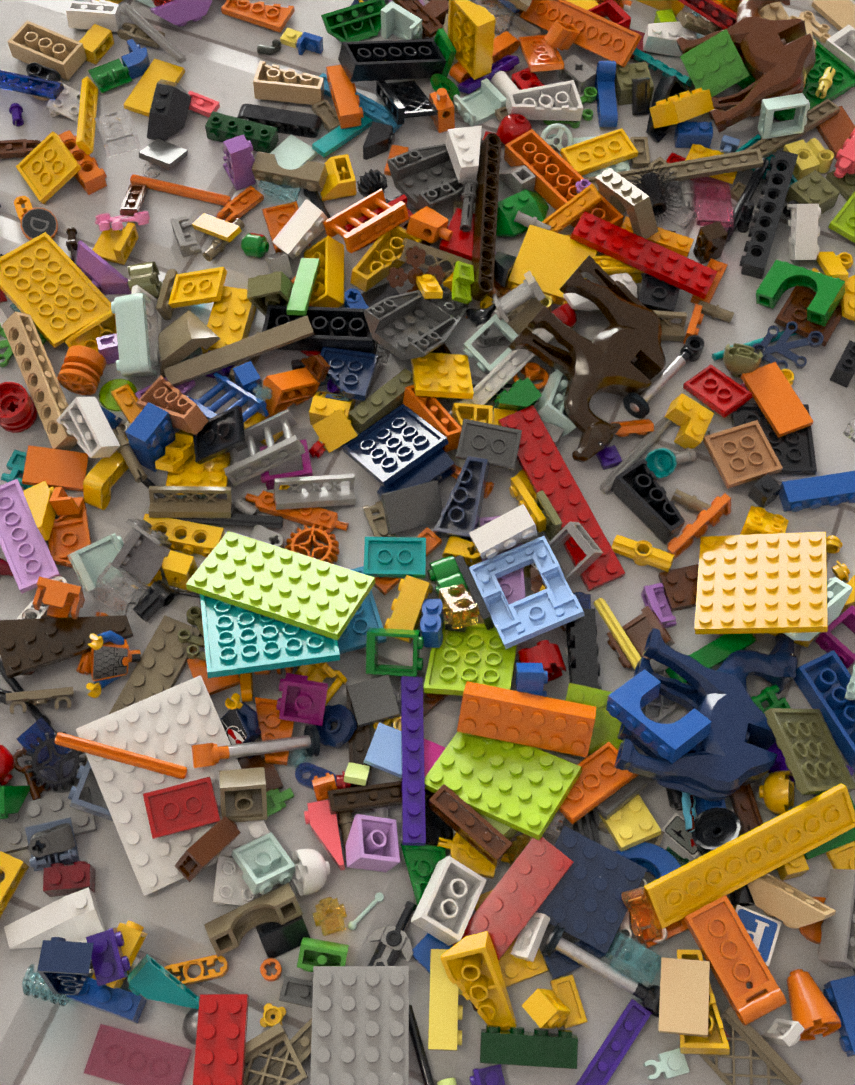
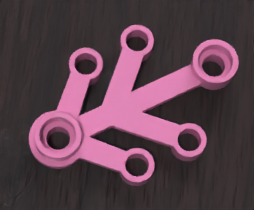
[95,211,150,231]

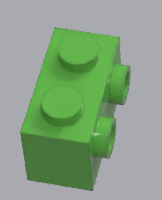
[297,937,349,972]

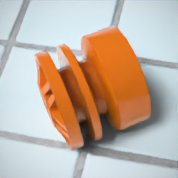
[57,345,107,395]

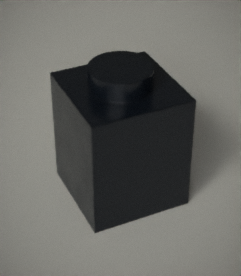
[748,474,782,508]

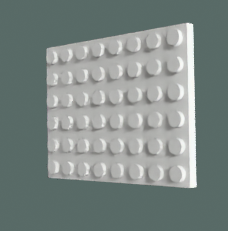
[76,675,269,896]

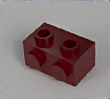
[43,861,96,897]

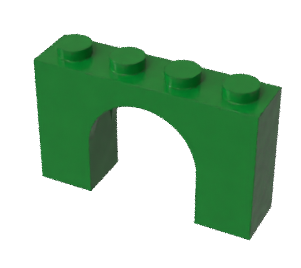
[756,260,845,326]

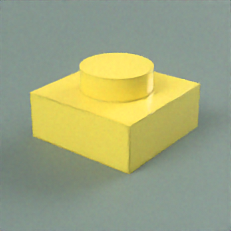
[280,27,302,48]

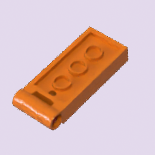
[683,895,787,1026]

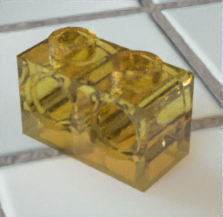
[439,584,480,629]

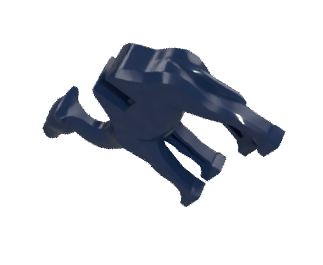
[614,628,798,802]

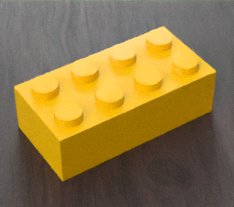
[201,286,256,354]

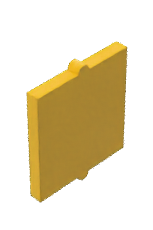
[312,408,358,453]

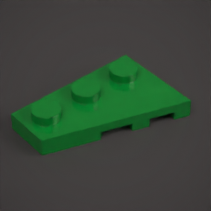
[401,844,446,906]

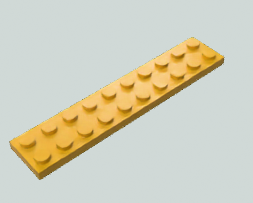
[644,783,855,929]

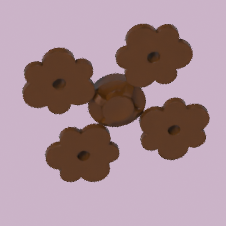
[386,246,445,293]

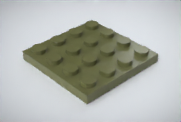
[764,708,855,795]

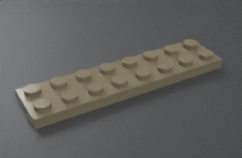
[82,615,202,765]

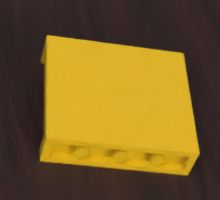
[508,225,598,311]

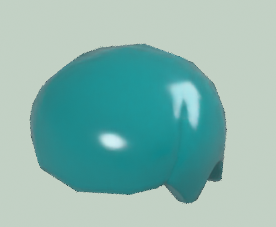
[645,448,677,478]

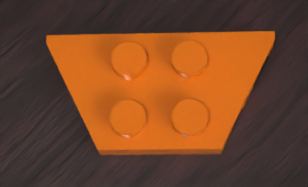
[48,501,92,568]

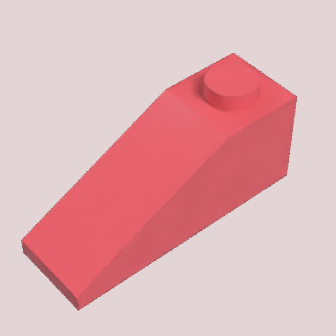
[304,800,345,870]

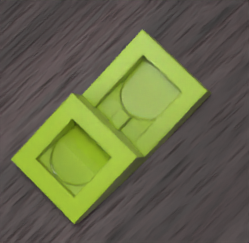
[452,261,474,304]

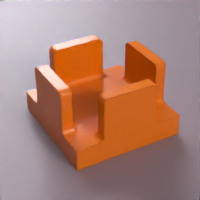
[33,576,85,620]

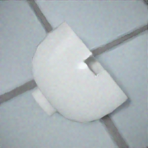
[291,849,330,896]

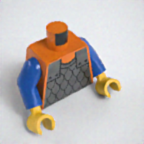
[86,631,141,698]

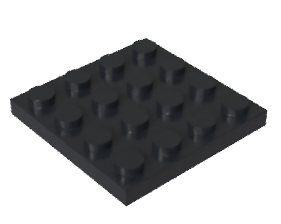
[731,403,817,475]

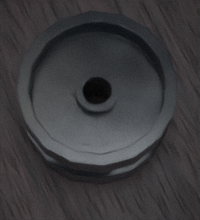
[691,807,744,857]

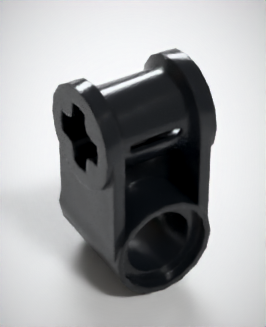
[26,62,61,92]

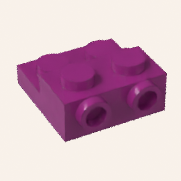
[276,673,328,726]

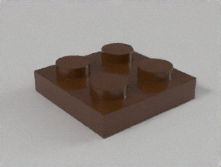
[658,564,699,612]

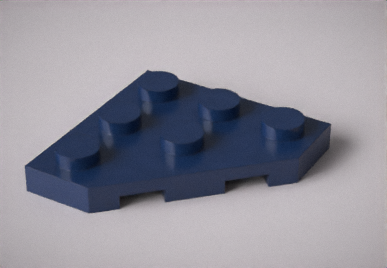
[320,347,379,401]

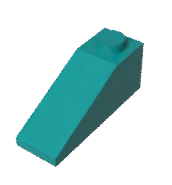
[128,954,200,1009]

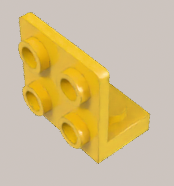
[92,222,139,265]
[740,506,789,535]

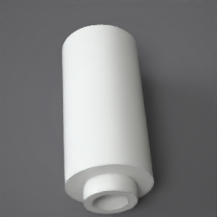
[491,71,519,99]

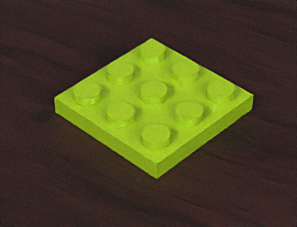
[565,683,623,754]

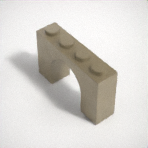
[595,168,658,239]

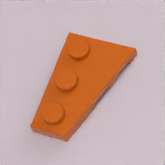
[255,697,295,765]

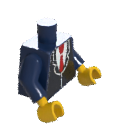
[220,693,261,759]

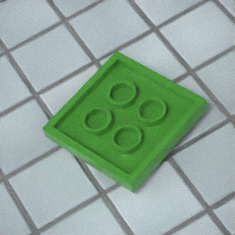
[680,29,750,97]

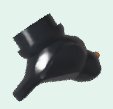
[466,304,496,328]

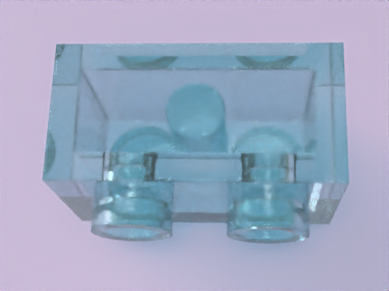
[605,931,661,984]

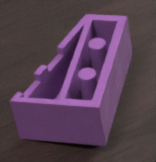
[223,134,256,191]

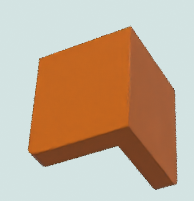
[49,487,85,516]

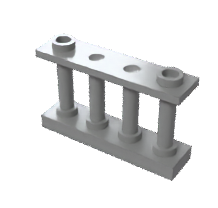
[492,270,546,323]
[224,409,306,486]

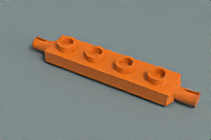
[245,490,349,532]

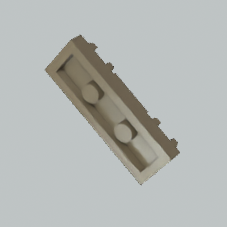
[6,687,74,714]

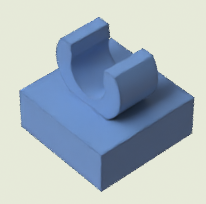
[720,135,740,154]

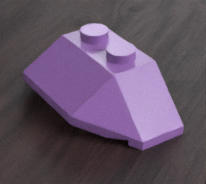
[150,0,213,27]
[76,240,132,295]

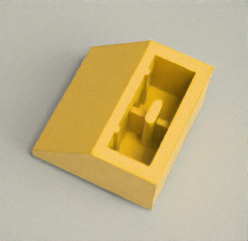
[319,154,357,201]

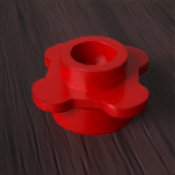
[336,771,350,789]

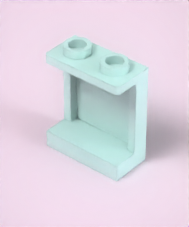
[381,1,423,40]
[453,78,506,127]
[67,533,128,592]

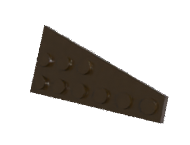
[0,615,134,679]

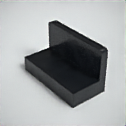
[255,915,311,959]

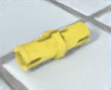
[815,67,836,98]

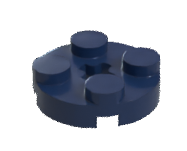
[316,704,357,749]

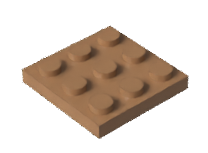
[703,420,783,489]

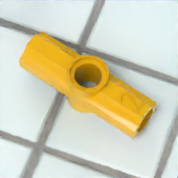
[611,534,675,572]

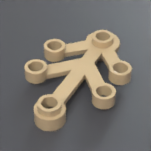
[789,11,831,48]

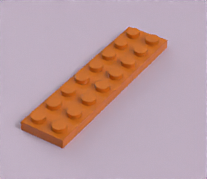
[520,0,642,67]

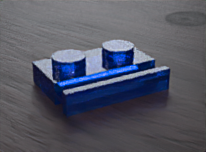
[16,717,71,771]

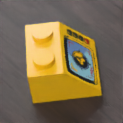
[309,391,356,425]

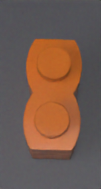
[544,20,580,51]

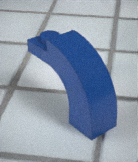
[614,842,681,880]

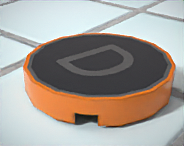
[21,207,58,241]

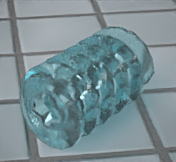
[22,964,71,1007]

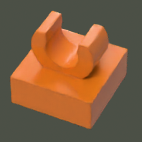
[312,773,337,801]

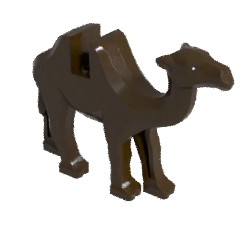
[508,255,666,463]

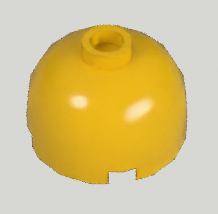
[759,770,795,815]

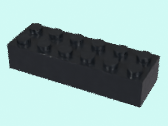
[338,39,446,82]
[262,305,378,354]

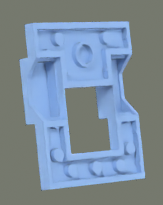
[469,536,585,649]

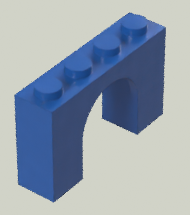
[606,669,712,764]

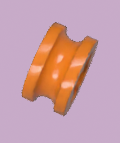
[260,958,282,982]

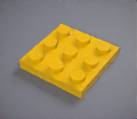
[16,131,82,204]
[411,353,474,399]
[166,452,231,495]

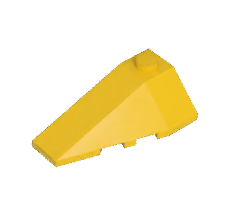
[440,931,517,1030]

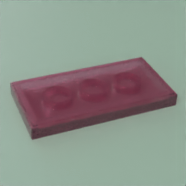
[692,177,734,227]
[84,1024,192,1085]

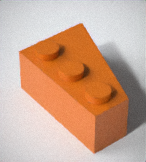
[258,367,320,419]

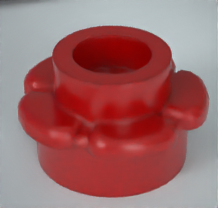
[308,441,326,458]

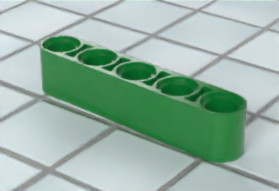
[665,633,757,684]

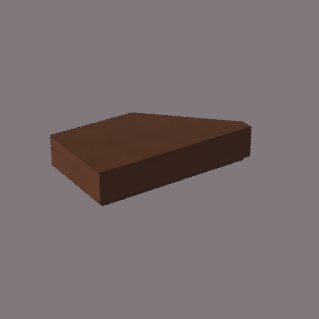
[301,355,331,382]

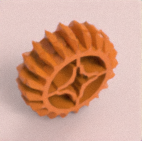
[284,523,340,564]

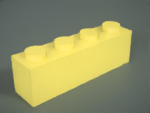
[428,949,463,1051]

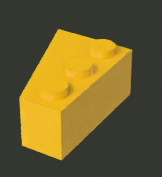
[384,575,434,644]

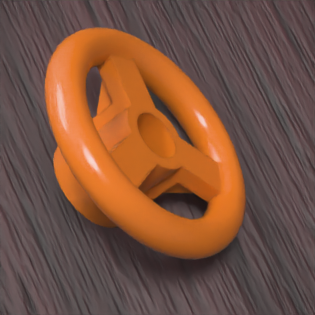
[512,362,549,389]

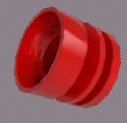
[0,381,37,433]

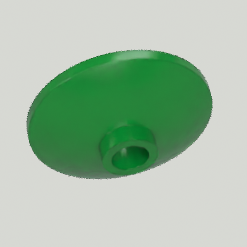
[430,74,460,101]

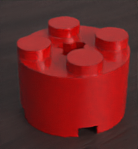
[518,640,566,682]

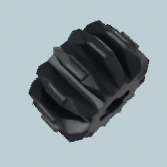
[357,169,388,198]

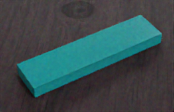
[312,115,373,158]

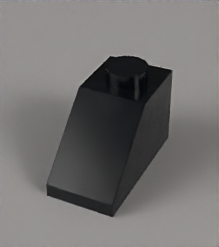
[363,122,395,160]
[494,251,517,287]

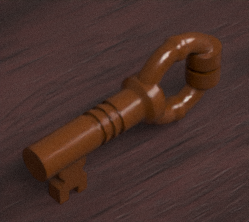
[13,747,51,800]

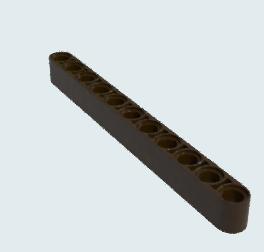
[470,133,501,301]

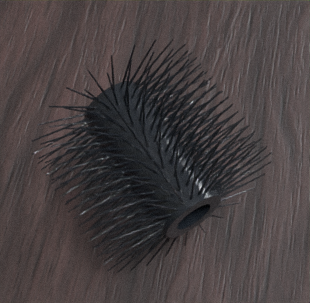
[627,161,683,224]

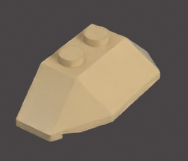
[747,873,836,929]

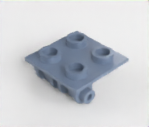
[25,817,80,872]

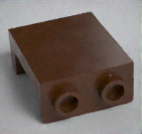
[607,605,675,671]

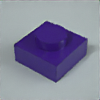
[596,445,622,470]

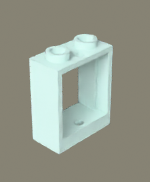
[758,93,810,139]
[463,314,518,373]

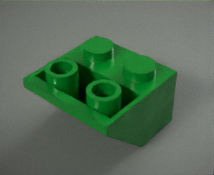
[493,377,542,412]

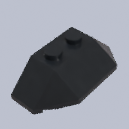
[147,79,191,141]

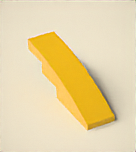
[155,430,195,472]

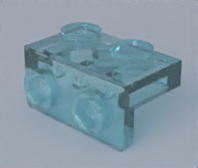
[258,180,301,202]

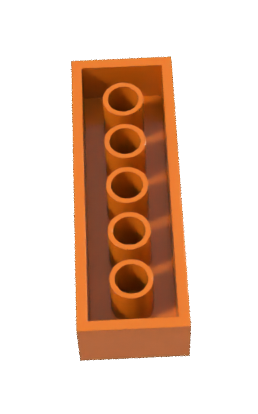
[457,681,596,758]

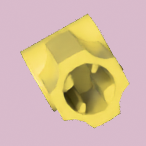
[806,138,834,173]

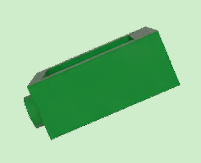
[366,628,424,677]

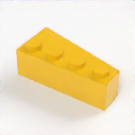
[677,949,730,1055]

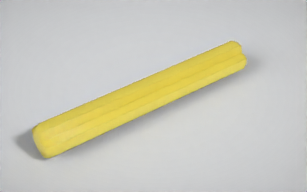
[593,598,641,669]

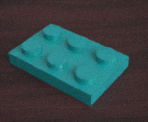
[363,537,426,578]

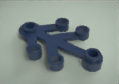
[752,321,824,370]

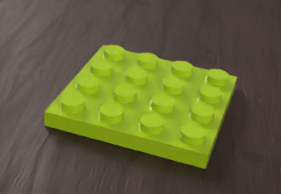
[424,621,518,696]

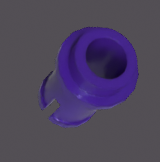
[9,103,24,126]

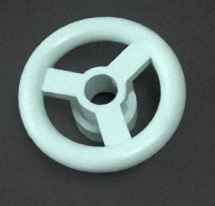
[540,123,573,158]

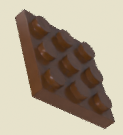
[774,286,843,347]

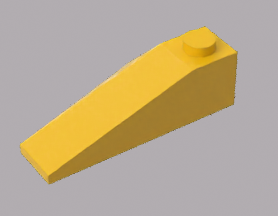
[64,309,117,352]

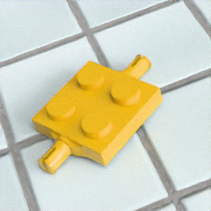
[437,832,514,879]

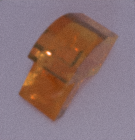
[622,887,663,944]

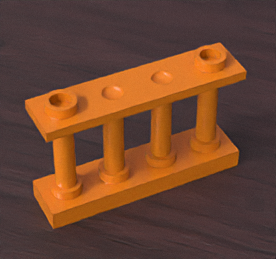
[323,189,409,253]

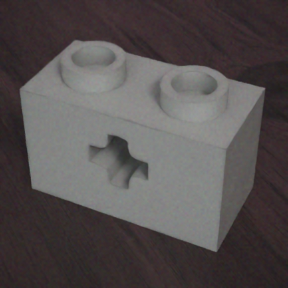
[557,54,596,95]

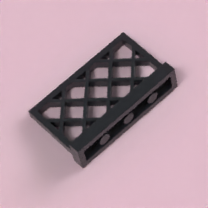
[376,80,437,125]

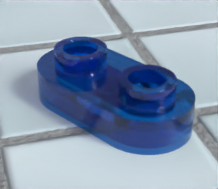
[295,762,337,790]

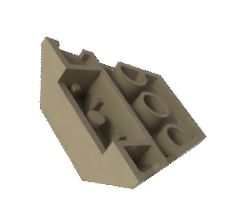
[158,310,220,378]

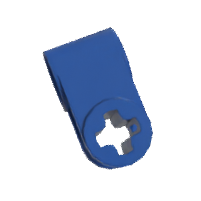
[344,288,369,309]

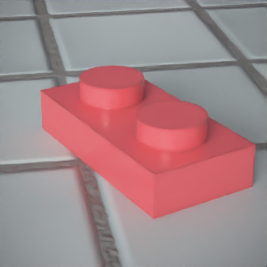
[188,91,220,117]

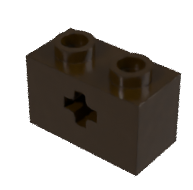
[693,221,728,264]

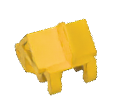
[295,662,348,706]

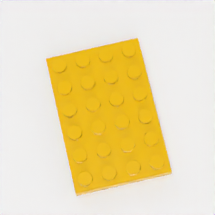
[0,232,111,348]

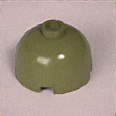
[723,343,763,378]

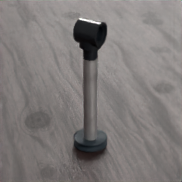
[623,335,705,419]
[542,923,660,1018]

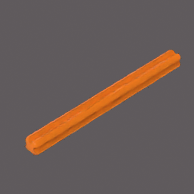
[130,174,231,206]
[55,732,187,779]

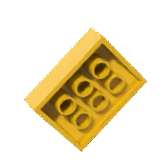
[448,0,496,80]

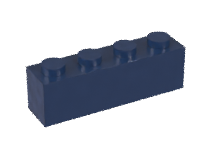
[377,448,456,501]

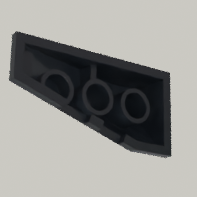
[646,75,691,143]

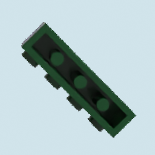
[205,111,279,153]
[480,1025,578,1069]

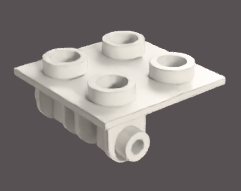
[46,81,81,123]
[213,856,258,906]

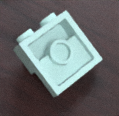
[232,832,295,895]

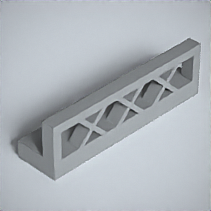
[273,474,356,510]

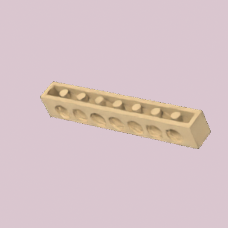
[2,311,78,451]

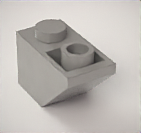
[499,165,536,194]

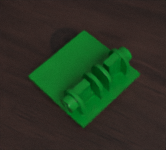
[88,58,133,93]

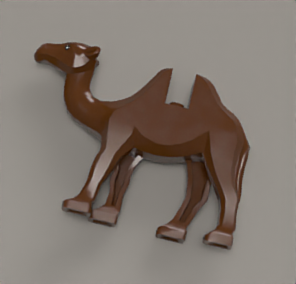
[676,0,816,133]

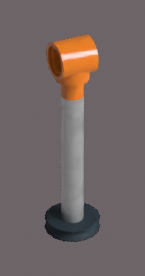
[191,725,320,768]

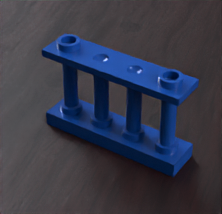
[187,372,269,423]

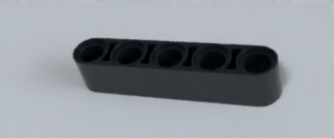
[237,104,322,138]

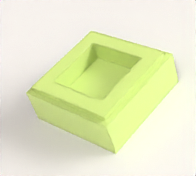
[344,762,370,786]

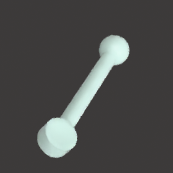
[348,892,384,930]

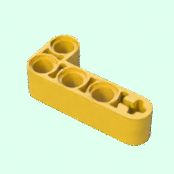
[83,438,129,510]

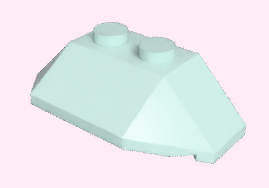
[783,577,852,641]

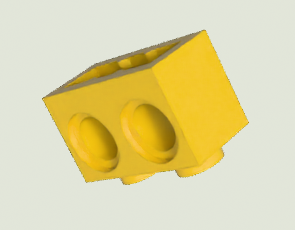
[521,988,571,1029]

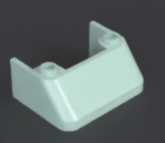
[111,293,157,377]

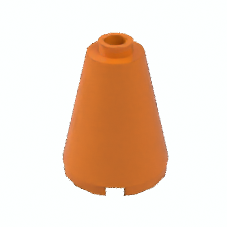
[787,969,841,1041]

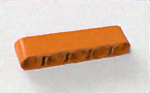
[449,31,520,84]

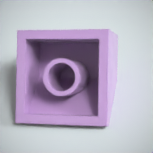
[345,814,400,872]

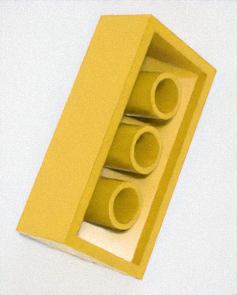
[304,236,344,308]

